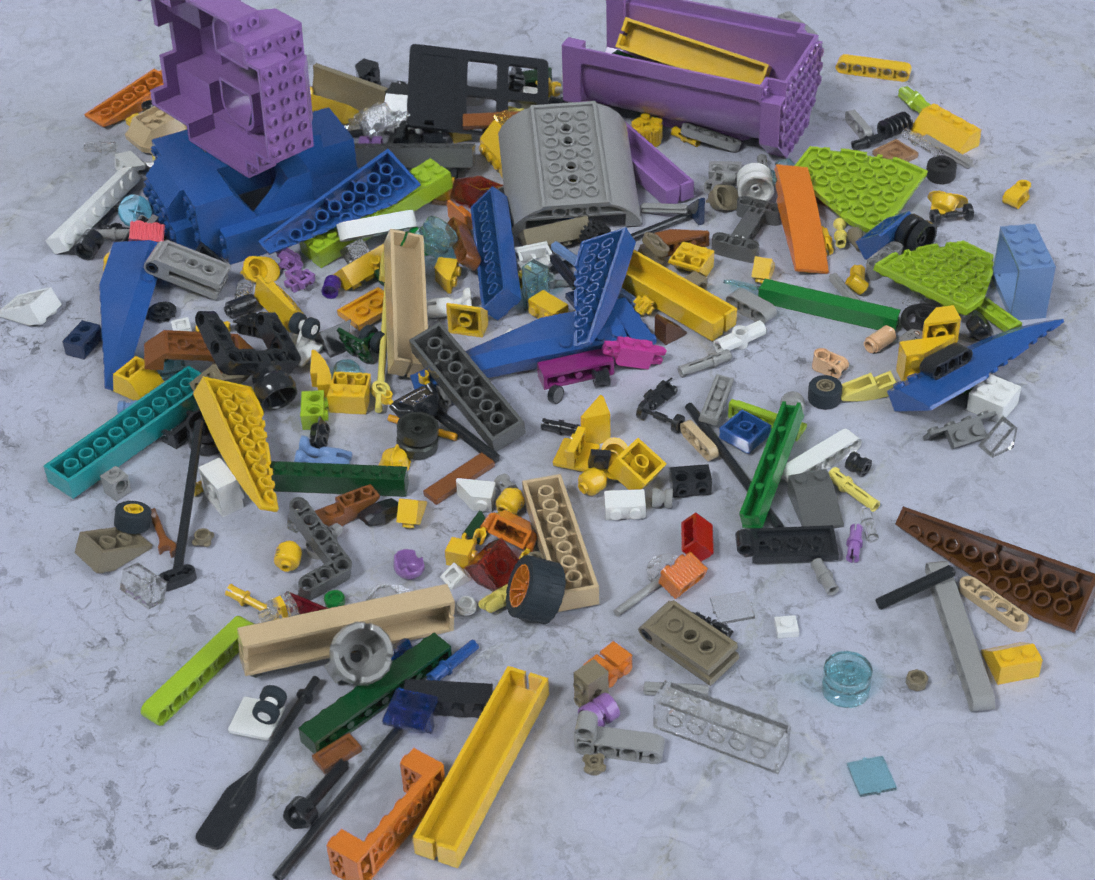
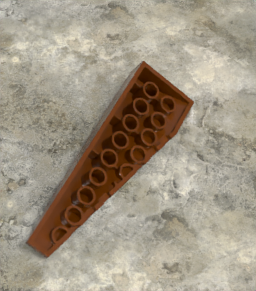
[895,506,1095,633]

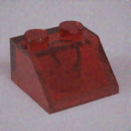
[464,538,519,592]

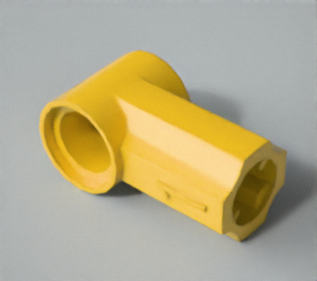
[845,264,869,295]

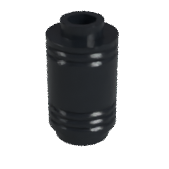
[224,294,258,319]

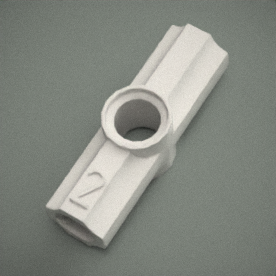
[713,320,766,353]

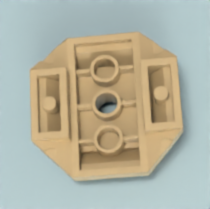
[125,106,187,154]

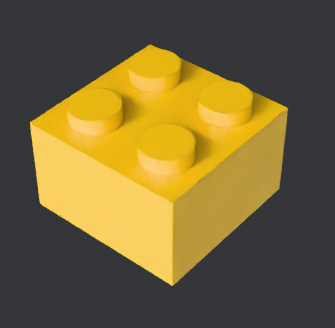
[607,438,667,490]

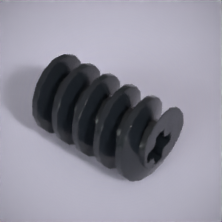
[877,111,913,140]

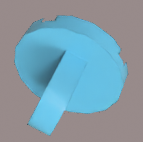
[118,195,152,227]

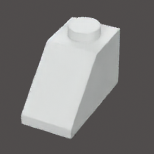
[456,478,496,512]

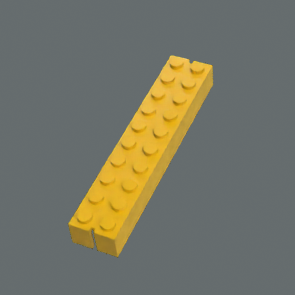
[615,17,772,85]
[622,250,737,341]
[413,666,549,868]

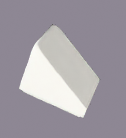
[440,562,472,590]

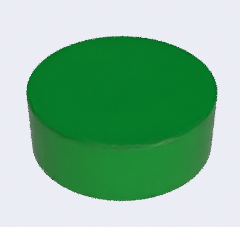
[324,590,345,608]

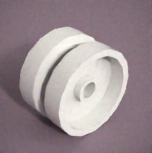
[736,163,774,201]

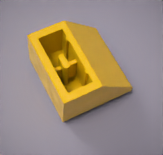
[668,242,714,277]
[113,356,164,400]
[327,372,371,415]

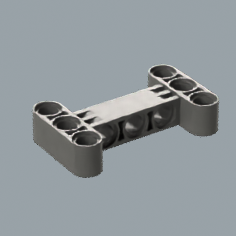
[712,196,782,263]

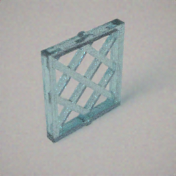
[723,279,760,291]

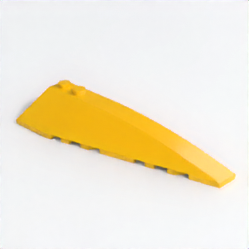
[193,376,279,512]

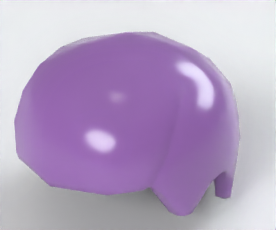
[393,549,425,579]

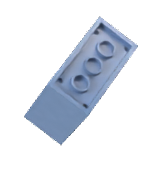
[992,224,1056,320]

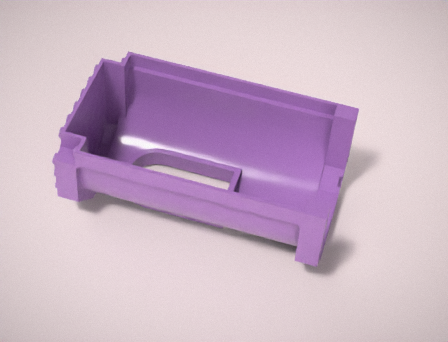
[562,0,824,158]

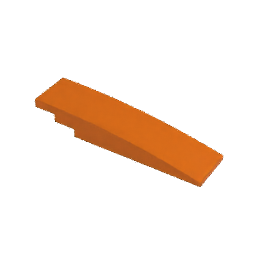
[84,69,164,127]
[774,164,829,274]

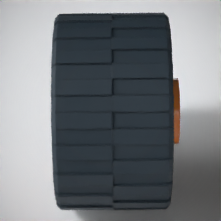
[506,555,566,625]

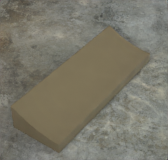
[312,63,388,122]

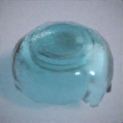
[332,359,361,378]

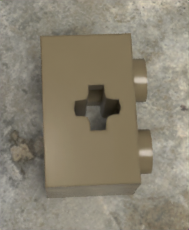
[573,659,609,708]

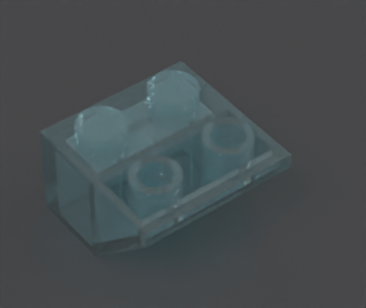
[522,259,550,311]

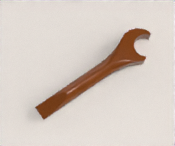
[151,508,176,558]

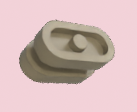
[638,232,670,266]

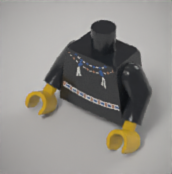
[381,370,440,419]

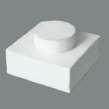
[171,317,192,331]
[774,615,799,639]

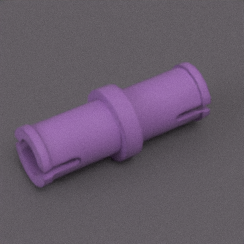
[846,524,863,563]

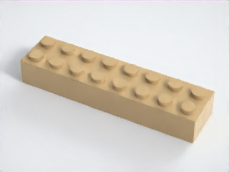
[522,474,599,612]

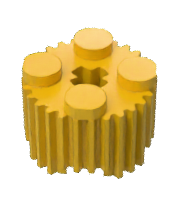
[631,113,663,147]

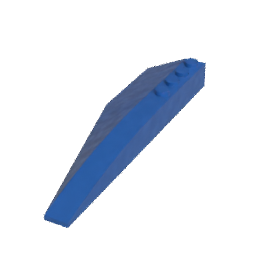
[99,240,158,391]
[410,310,627,390]
[887,319,1064,411]

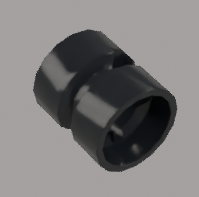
[74,229,104,260]

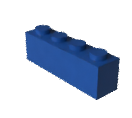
[612,297,657,345]

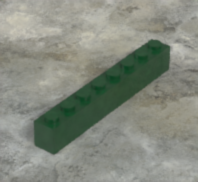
[270,461,409,497]
[298,632,452,754]

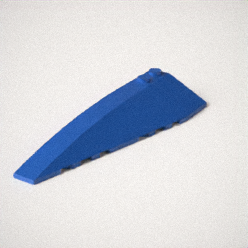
[574,227,636,349]

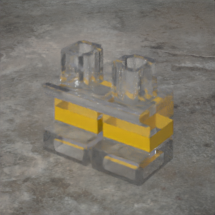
[257,591,299,623]

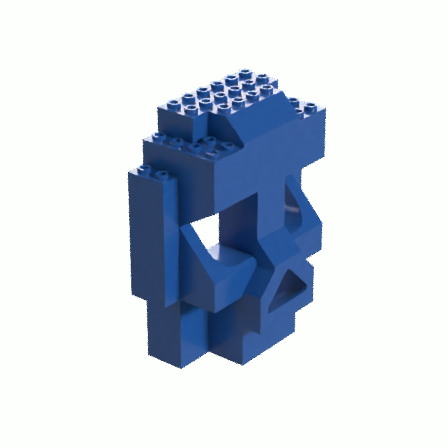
[142,107,359,265]

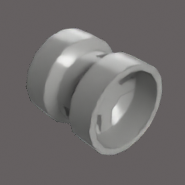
[652,488,673,508]

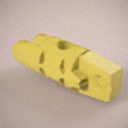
[478,584,508,613]

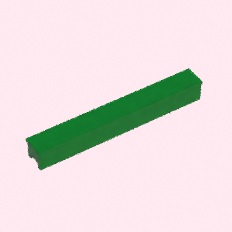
[758,278,901,331]
[739,401,804,529]

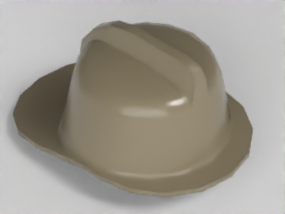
[706,184,739,211]

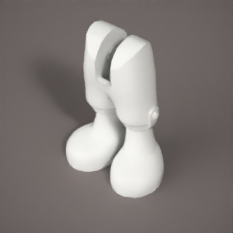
[427,287,473,318]

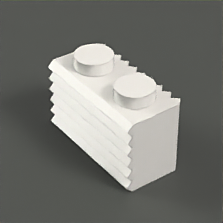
[604,489,646,520]

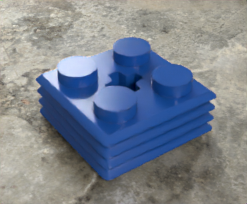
[719,409,772,454]

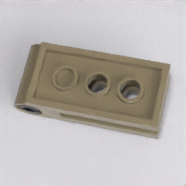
[638,600,740,686]

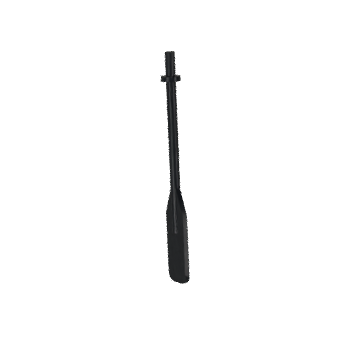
[195,676,320,850]

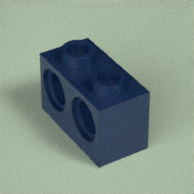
[62,320,102,360]

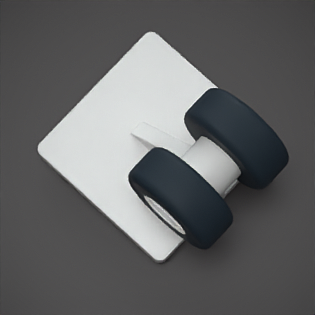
[288,312,323,367]
[228,685,287,741]

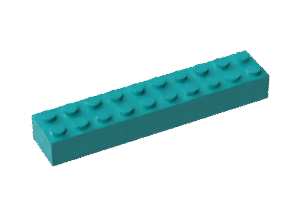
[43,365,201,499]

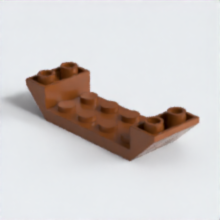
[144,330,254,370]

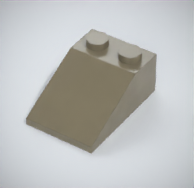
[74,527,153,574]

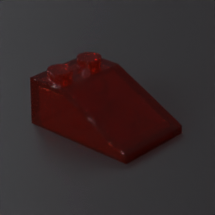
[450,176,503,209]

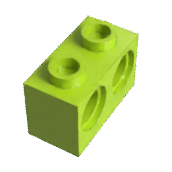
[300,390,329,430]

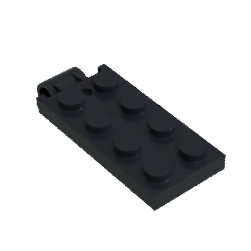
[735,525,839,564]

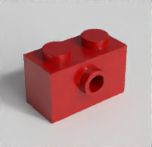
[681,512,714,562]

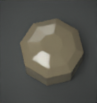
[905,669,928,691]

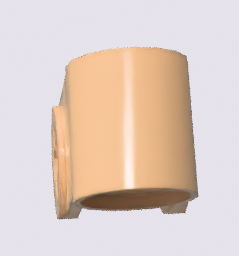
[812,348,849,379]

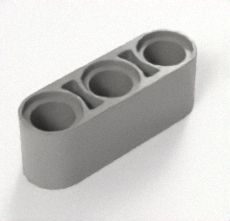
[865,241,903,281]
[726,288,777,324]

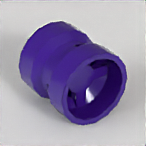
[321,275,342,299]

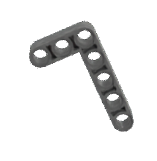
[289,497,352,600]

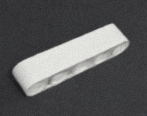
[336,210,417,242]
[781,429,862,482]

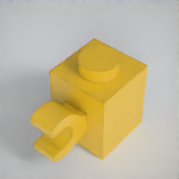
[445,533,478,570]

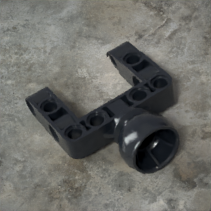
[195,311,301,411]

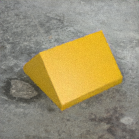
[581,395,611,444]

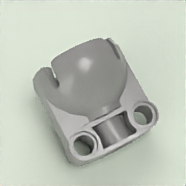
[324,622,393,685]

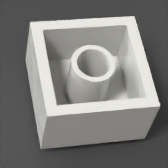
[966,374,1021,424]
[198,458,244,517]

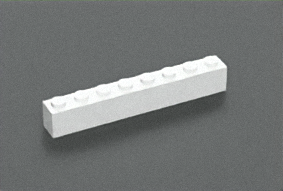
[45,166,141,254]

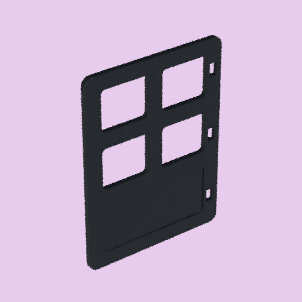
[406,44,548,136]

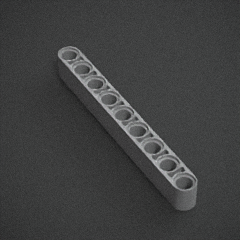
[925,561,995,712]

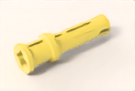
[828,467,880,512]

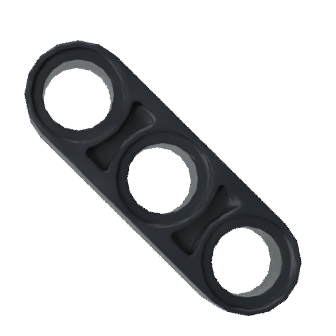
[919,342,973,380]

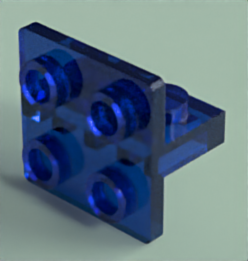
[382,688,438,734]

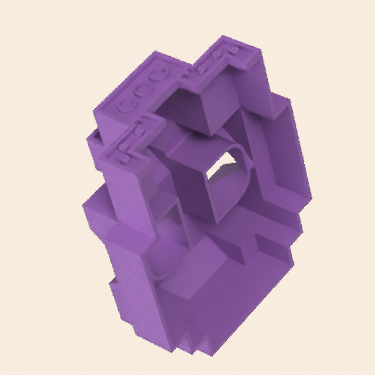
[138,0,314,178]

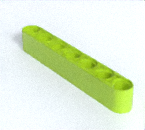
[140,616,254,726]

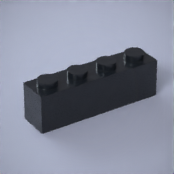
[402,679,493,718]

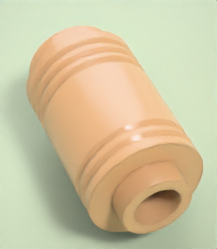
[864,325,896,353]

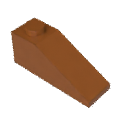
[654,229,710,257]

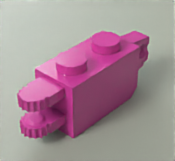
[602,336,667,369]

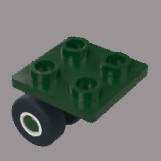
[337,325,385,364]

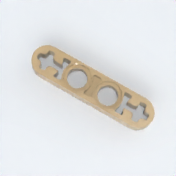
[958,576,1029,632]

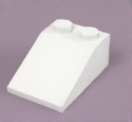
[0,287,62,326]

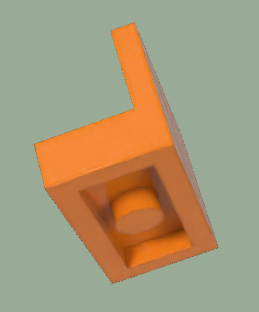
[447,200,473,230]

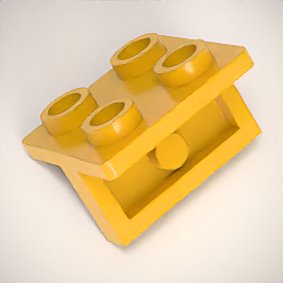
[553,426,600,472]

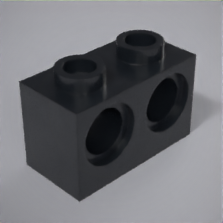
[669,464,712,498]

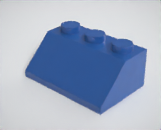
[856,211,911,259]

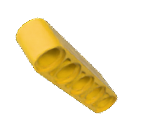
[836,54,912,82]

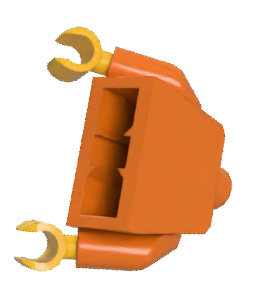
[472,510,537,562]

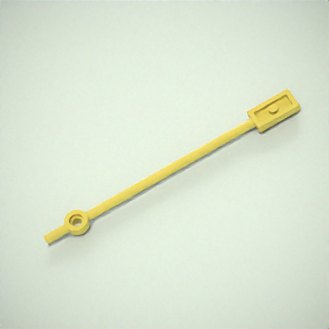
[370,252,390,413]

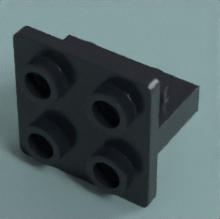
[387,120,421,143]

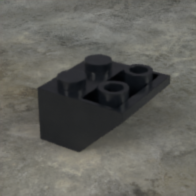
[355,58,381,86]

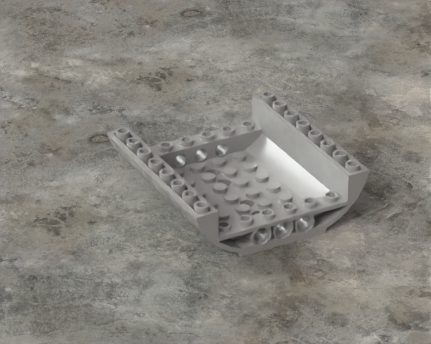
[498,101,642,235]

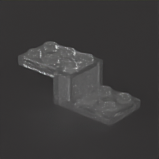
[344,102,410,139]

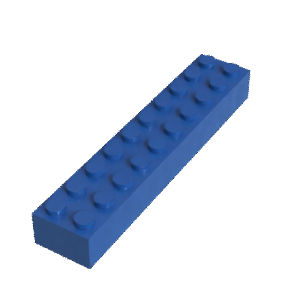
[470,186,522,321]

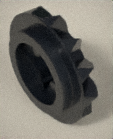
[148,302,177,322]

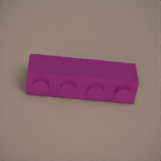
[537,349,614,390]

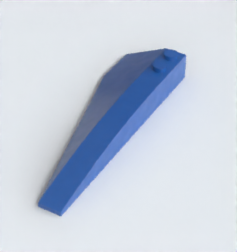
[258,149,421,255]

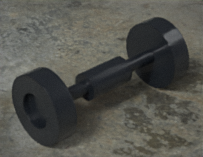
[929,203,974,226]
[636,400,685,433]

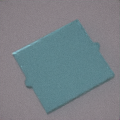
[847,756,897,797]

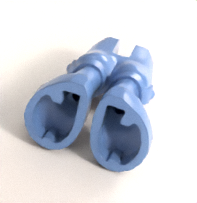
[294,435,353,464]

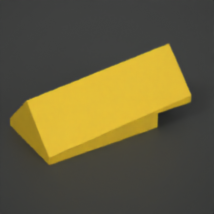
[254,275,304,332]

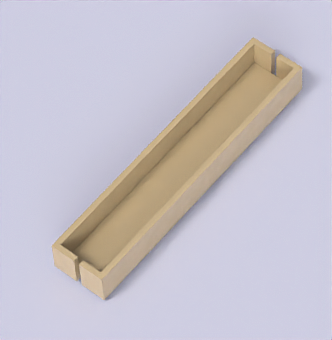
[384,228,428,378]
[237,584,455,676]

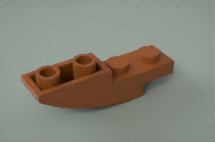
[306,484,380,527]

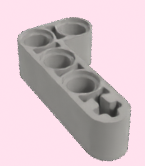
[574,710,665,764]

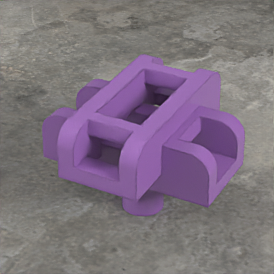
[276,248,303,270]
[284,266,316,293]

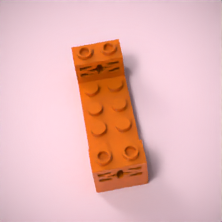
[326,748,445,880]

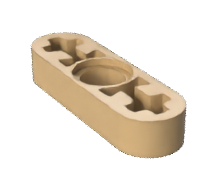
[680,420,719,461]

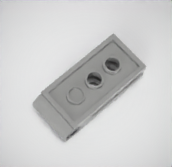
[144,239,231,300]

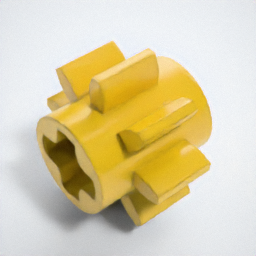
[633,294,655,316]

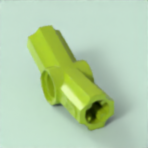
[898,86,931,114]

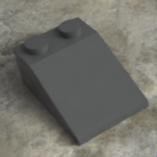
[787,469,844,529]

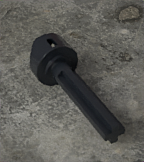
[283,758,349,829]

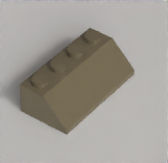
[517,216,589,250]

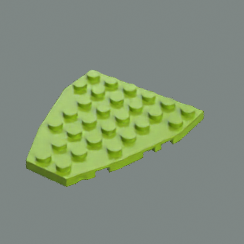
[794,146,928,233]
[873,240,994,316]

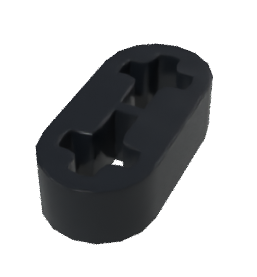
[157,564,197,592]

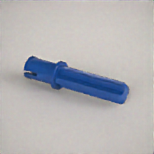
[426,639,479,681]

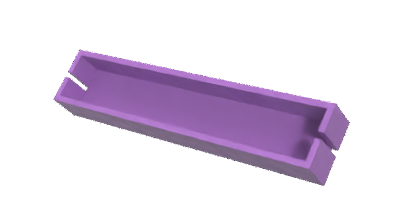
[607,106,694,204]

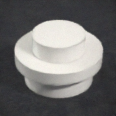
[456,596,477,616]

